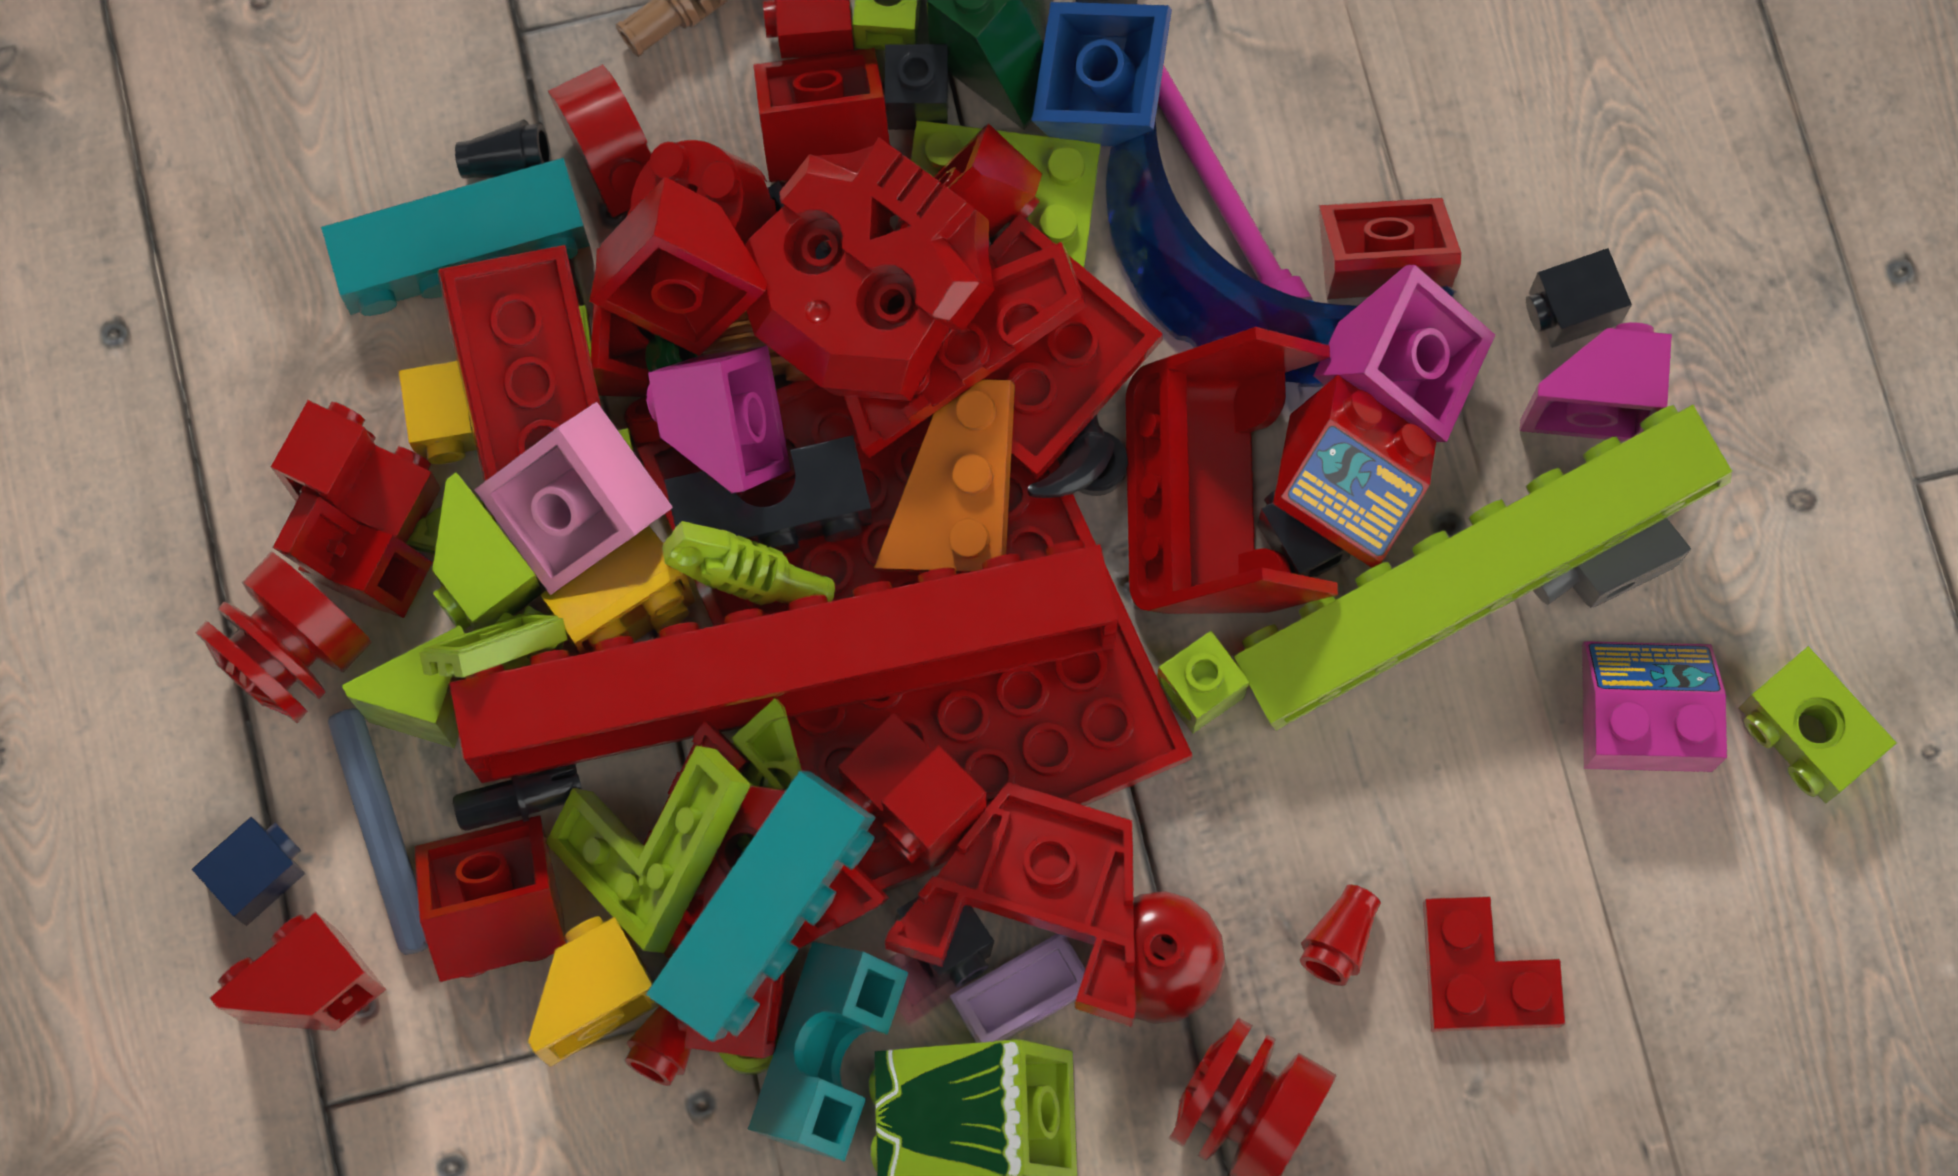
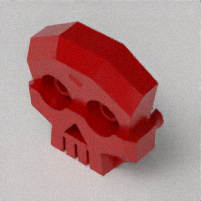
[745,137,998,401]

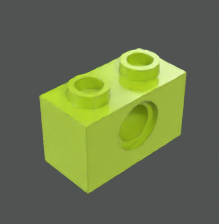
[1738,646,1897,804]

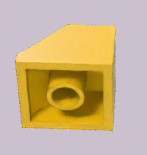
[528,916,660,1067]

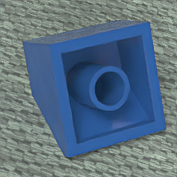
[1032,2,1172,147]

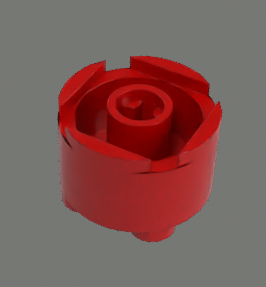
[627,140,777,245]

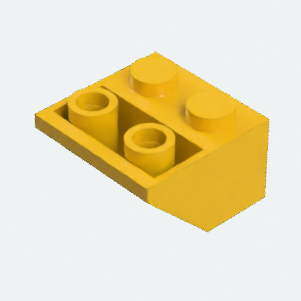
[541,525,695,655]

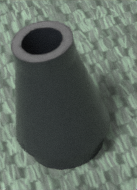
[455,119,551,179]

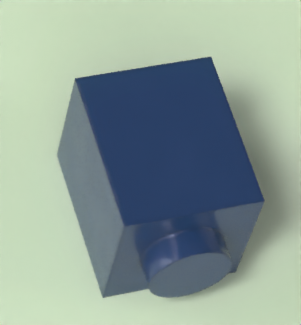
[191,817,306,926]

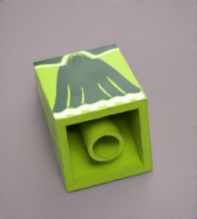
[869,1039,1077,1176]

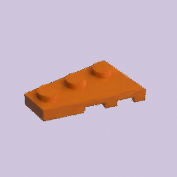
[874,380,1015,574]

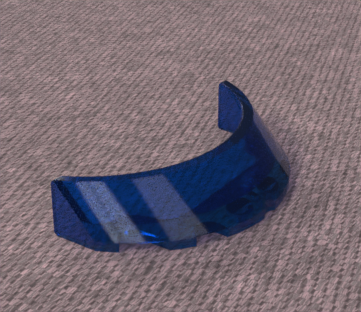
[1106,85,1456,387]

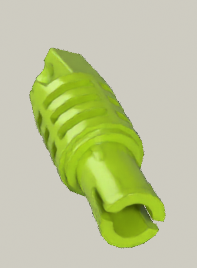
[662,521,835,605]

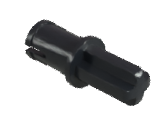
[452,764,582,831]

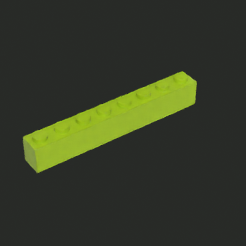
[1234,404,1733,731]

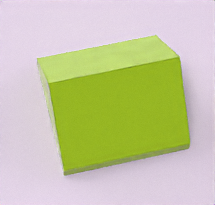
[342,625,466,748]

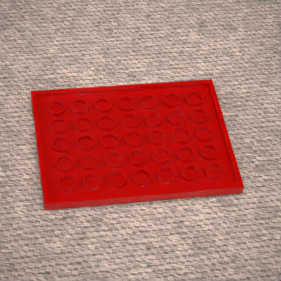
[637,380,1193,893]

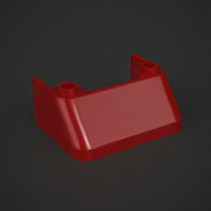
[1126,327,1338,614]

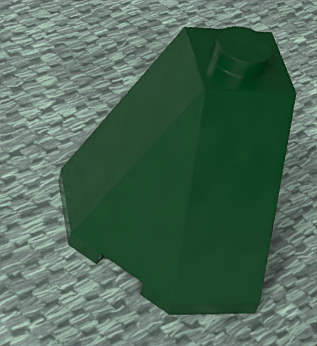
[927,0,1054,130]

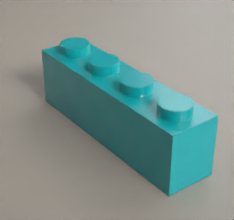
[321,158,590,316]
[646,771,876,1042]

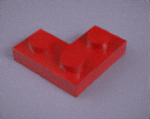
[1423,896,1565,1032]

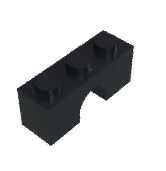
[664,435,873,555]

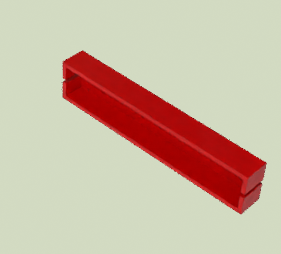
[449,540,1118,783]

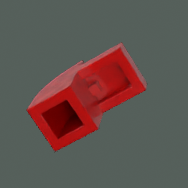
[548,64,651,218]
[272,491,433,618]

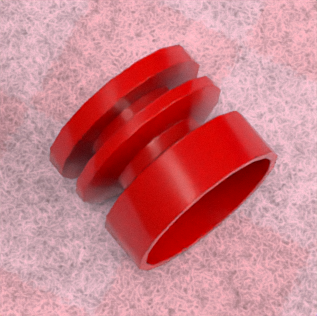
[195,552,372,723]
[1169,1017,1337,1176]

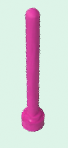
[1158,66,1313,324]

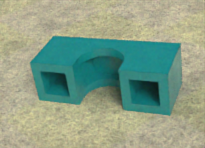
[748,941,909,1162]

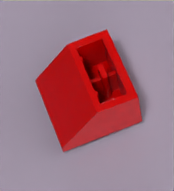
[209,911,387,1031]

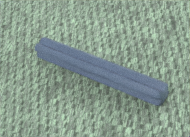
[328,708,428,955]

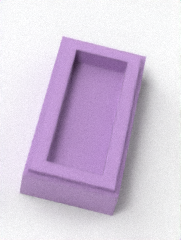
[950,934,1085,1043]

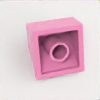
[474,402,673,595]

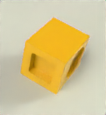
[399,361,477,464]

